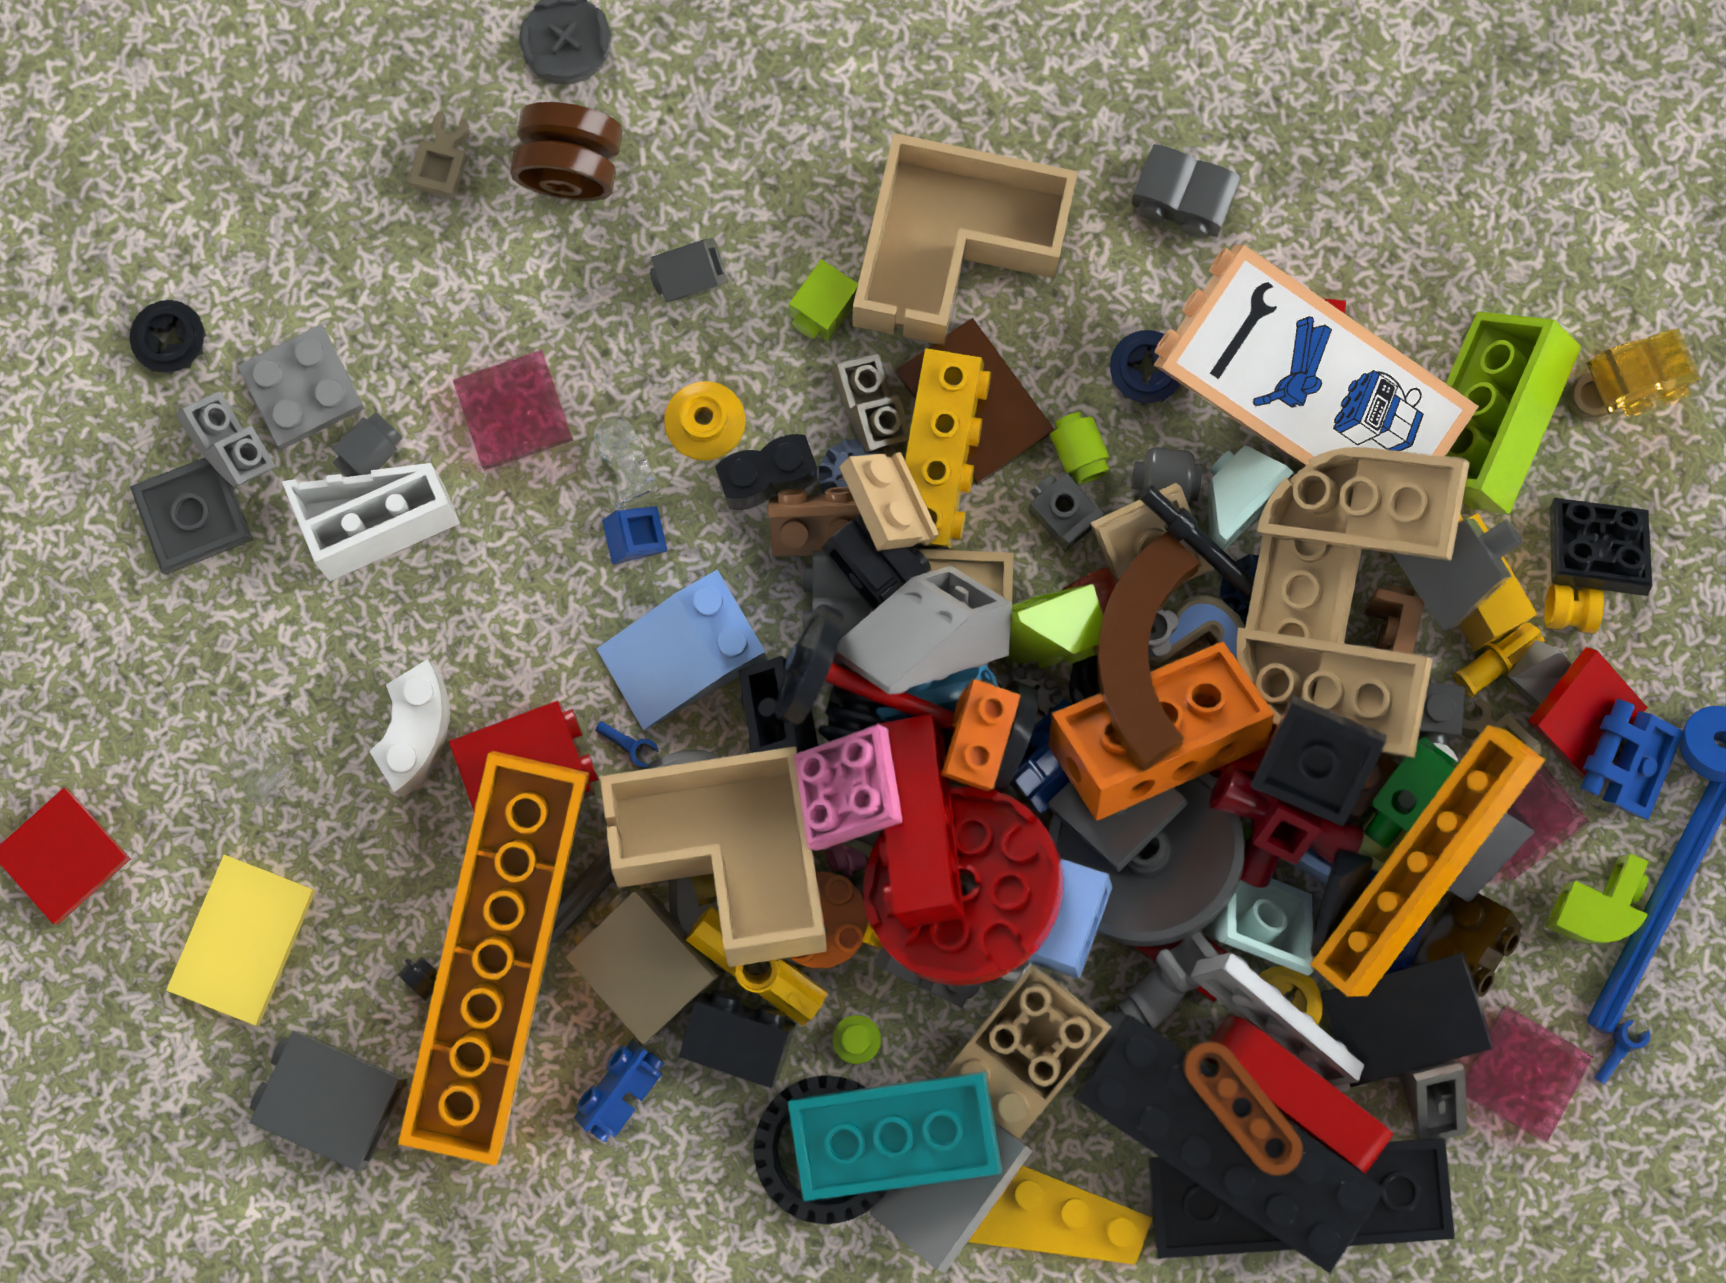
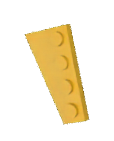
[968,1165,1153,1265]

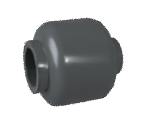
[1131,447,1202,506]

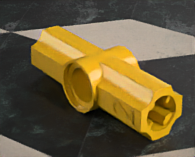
[685,905,828,1027]

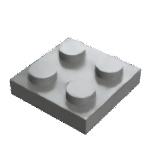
[237,324,365,450]

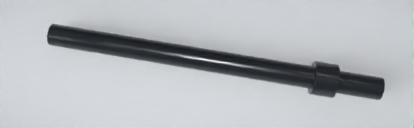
[1139,485,1254,601]

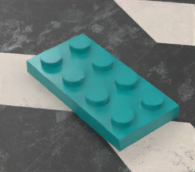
[788,1071,1002,1201]

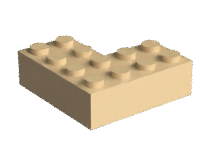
[852,133,1078,346]
[600,746,827,967]

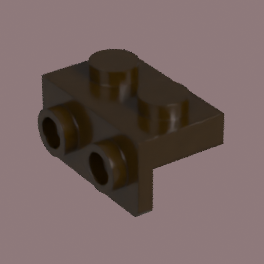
[1410,893,1522,997]

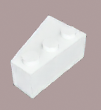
[282,463,460,581]

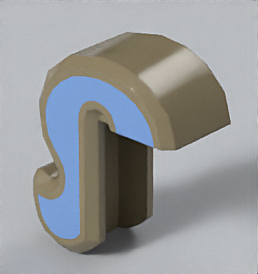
[1148,595,1245,672]

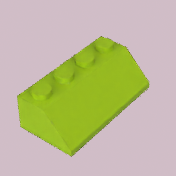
[1445,311,1582,515]

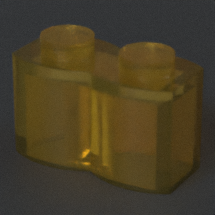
[1586,328,1702,418]

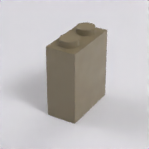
[565,887,724,1045]

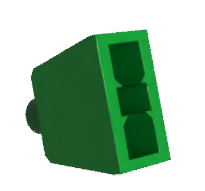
[1364,737,1459,849]

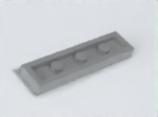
[1191,952,1364,1086]

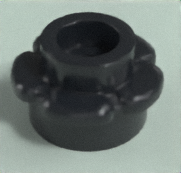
[397,957,438,1001]

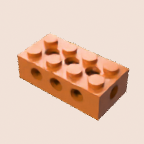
[1048,641,1275,821]

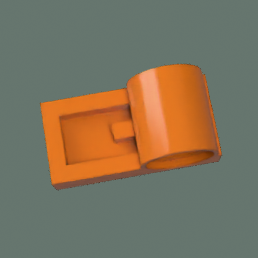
[941,679,1021,792]

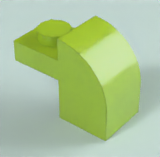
[1545,853,1649,944]

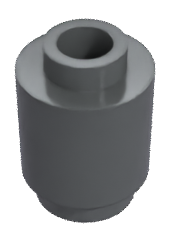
[332,412,403,477]

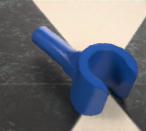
[595,721,659,768]
[1594,1019,1650,1085]

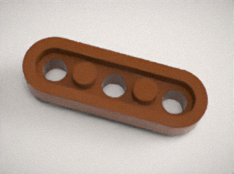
[1183,1041,1302,1175]

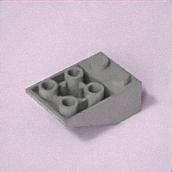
[834,566,1012,694]

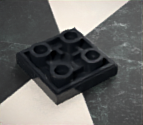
[1550,498,1652,596]

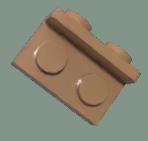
[767,487,860,557]
[1363,585,1425,654]

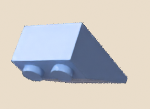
[597,569,768,731]

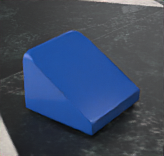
[602,506,668,564]

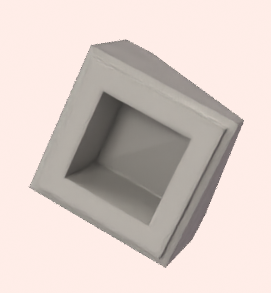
[1507,640,1572,708]

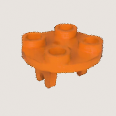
[790,871,868,969]

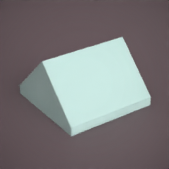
[1200,879,1314,976]

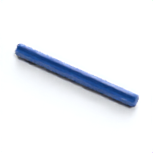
[1587,780,1726,1034]

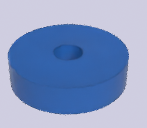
[1679,706,1726,783]

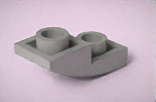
[175,391,276,488]

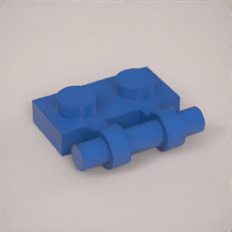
[1580,699,1684,820]

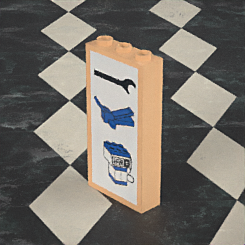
[1154,244,1479,467]

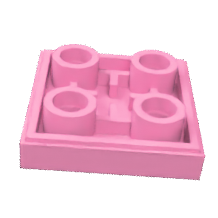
[794,724,902,851]

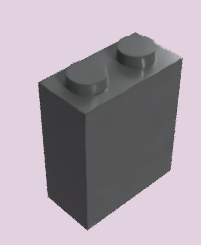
[249,1031,407,1171]

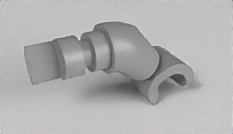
[1089,931,1219,1062]

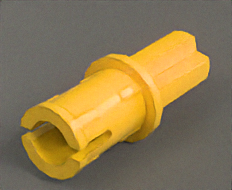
[1453,622,1545,698]

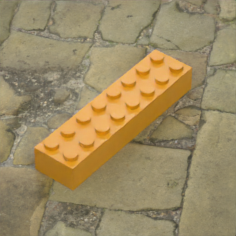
[398,751,589,1166]

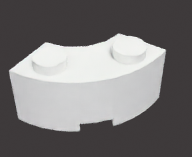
[369,659,450,798]

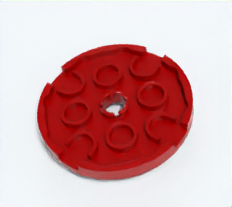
[863,787,1063,986]

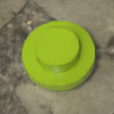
[832,1015,881,1064]

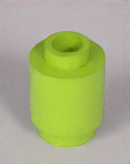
[1050,412,1111,486]

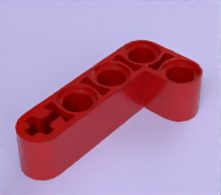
[1205,1014,1394,1175]

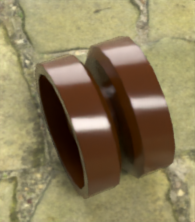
[510,102,623,201]

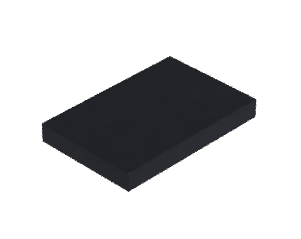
[1320,951,1495,1088]

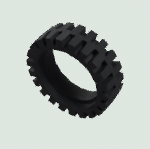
[754,1076,888,1224]

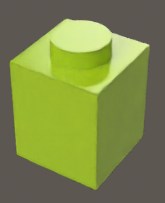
[789,259,858,342]

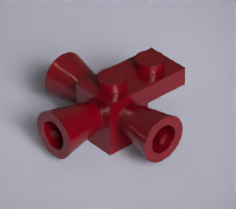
[1209,764,1364,888]

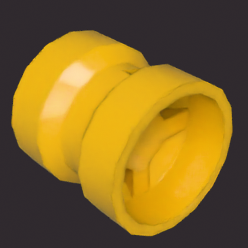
[1544,582,1604,634]

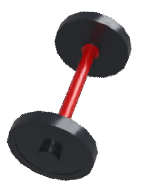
[775,603,1038,793]

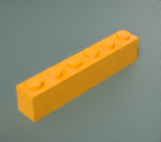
[1310,725,1545,997]

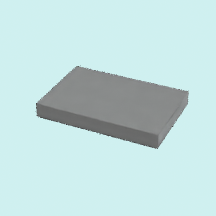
[870,1122,1032,1274]

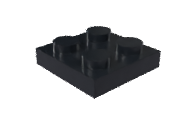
[1251,695,1386,827]

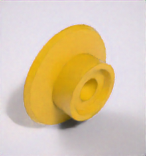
[664,381,746,461]

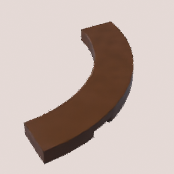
[1097,532,1200,772]

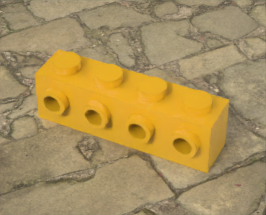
[905,348,991,550]

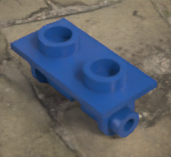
[574,1038,664,1143]

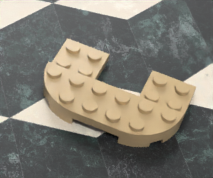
[1237,447,1469,758]

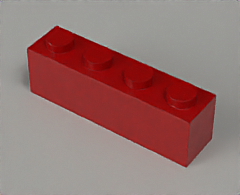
[874,714,965,928]

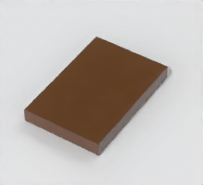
[896,317,1055,486]

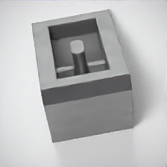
[1400,1060,1467,1139]

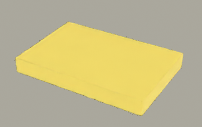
[166,855,316,1026]

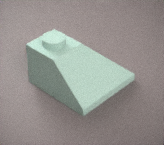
[1207,445,1294,551]

